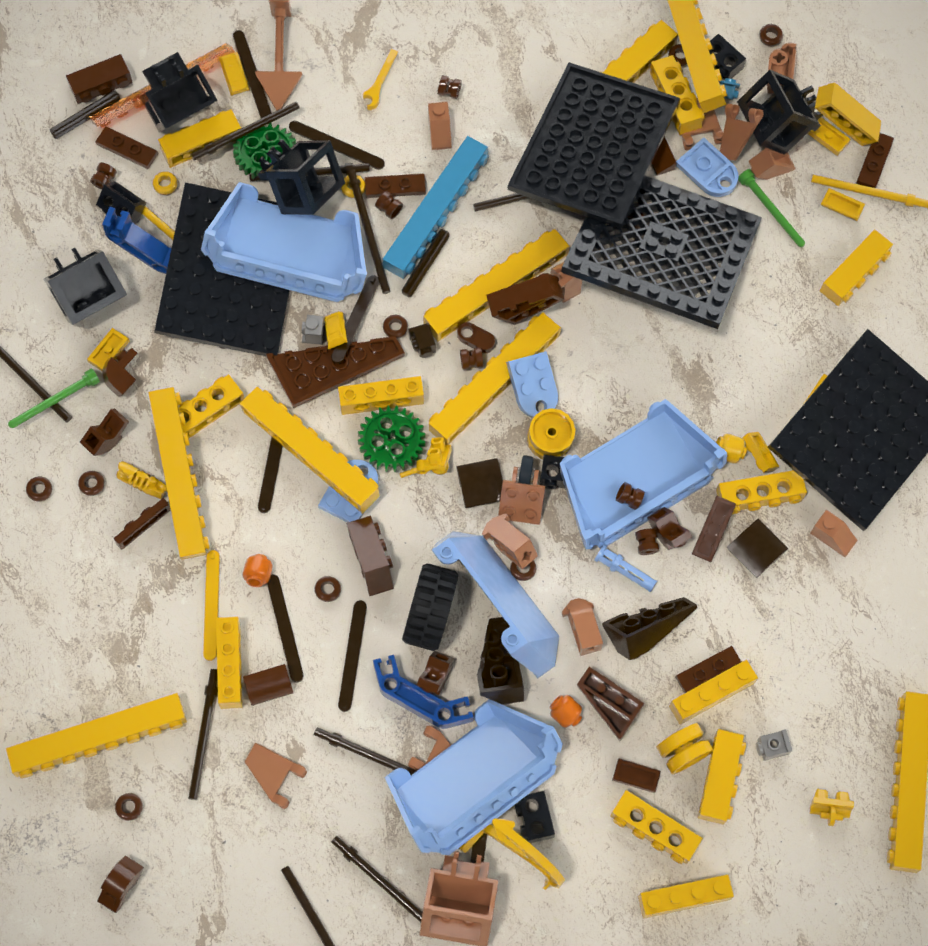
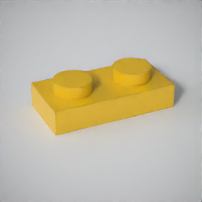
[807,117,851,156]
[87,328,130,371]
[742,432,779,473]

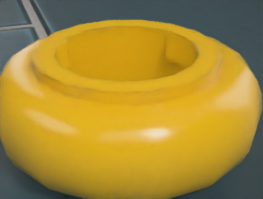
[153,171,178,195]
[341,175,365,198]

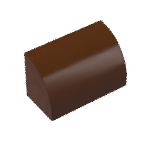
[243,664,293,706]

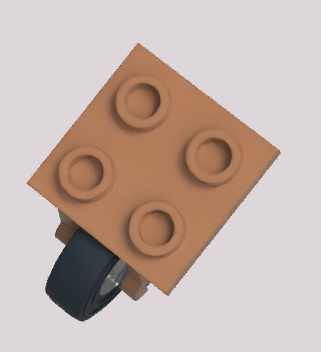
[498,455,545,525]

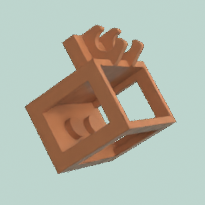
[420,851,499,946]

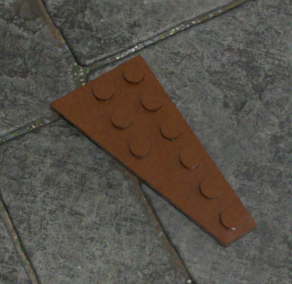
[266,336,405,408]

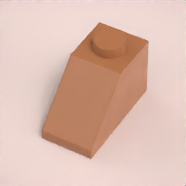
[428,102,452,150]
[749,148,796,180]
[810,510,858,557]

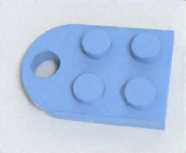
[676,138,738,197]
[506,351,558,418]
[318,460,378,523]

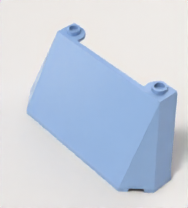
[201,182,367,302]
[560,399,727,549]
[432,531,559,679]
[385,699,563,855]

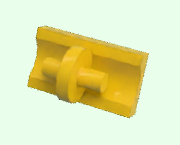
[424,437,452,475]
[810,789,854,826]

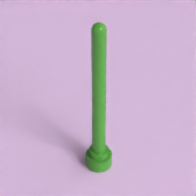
[738,169,805,247]
[8,368,100,428]

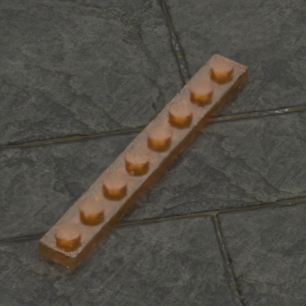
[90,43,234,127]

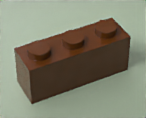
[66,54,133,104]

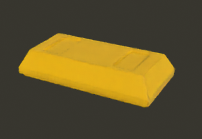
[218,52,250,96]
[821,188,865,221]
[324,311,348,349]

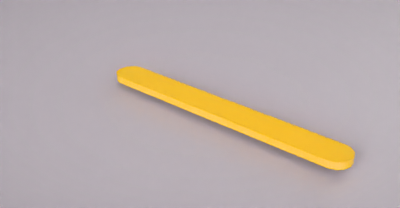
[203,550,220,661]

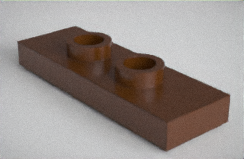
[95,126,158,169]
[856,133,894,188]
[365,173,426,198]
[692,495,736,562]
[113,498,170,550]
[675,646,741,693]

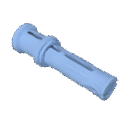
[594,544,657,592]

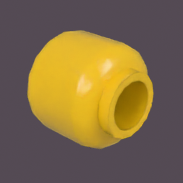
[716,433,747,464]

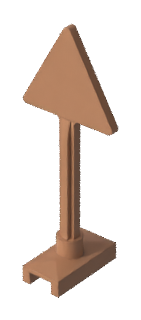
[255,0,303,111]

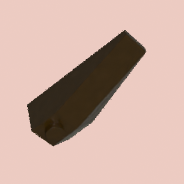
[602,597,697,660]
[477,617,524,705]

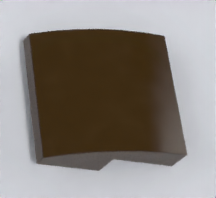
[456,458,503,508]
[726,518,789,578]

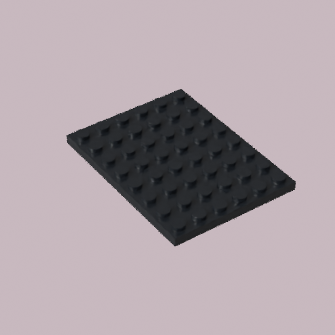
[507,62,680,229]
[154,182,289,356]
[768,329,928,531]

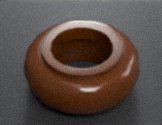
[759,24,783,46]
[668,44,687,67]
[383,314,408,338]
[78,471,105,496]
[26,476,52,502]
[510,560,536,581]
[315,576,341,602]
[115,793,143,821]

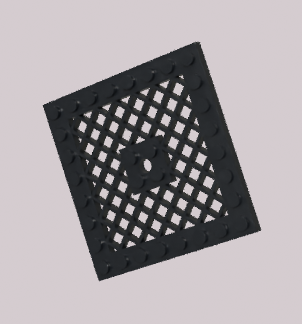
[561,176,762,329]

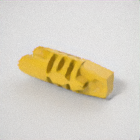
[116,461,167,499]

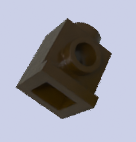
[408,323,436,358]

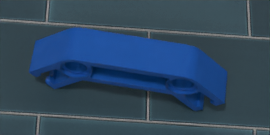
[102,207,171,274]
[373,655,473,729]

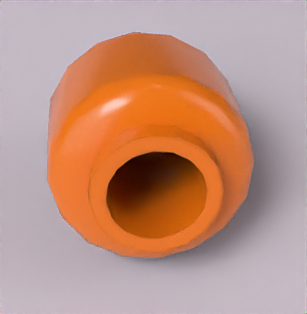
[242,554,273,587]
[549,695,582,728]

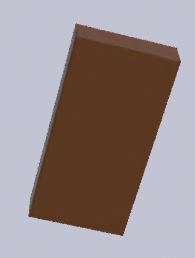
[612,758,661,793]

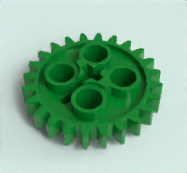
[233,123,296,181]
[358,405,425,472]

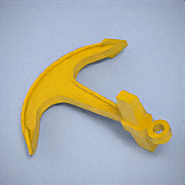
[458,818,565,890]

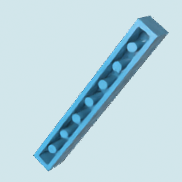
[383,136,489,279]

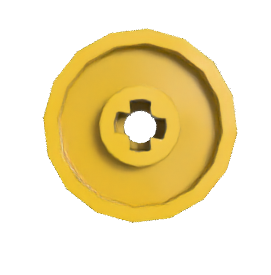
[527,408,575,460]
[656,723,713,775]

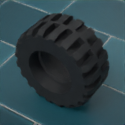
[402,563,459,651]

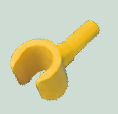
[399,459,427,478]

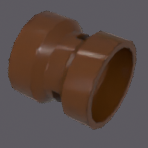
[437,75,462,99]
[90,162,117,190]
[375,191,403,219]
[460,347,483,370]
[616,482,644,510]
[635,528,659,555]

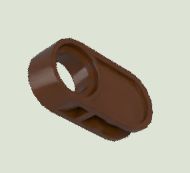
[457,322,495,353]

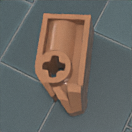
[767,42,797,94]
[550,262,583,303]
[482,513,538,569]
[561,598,603,656]

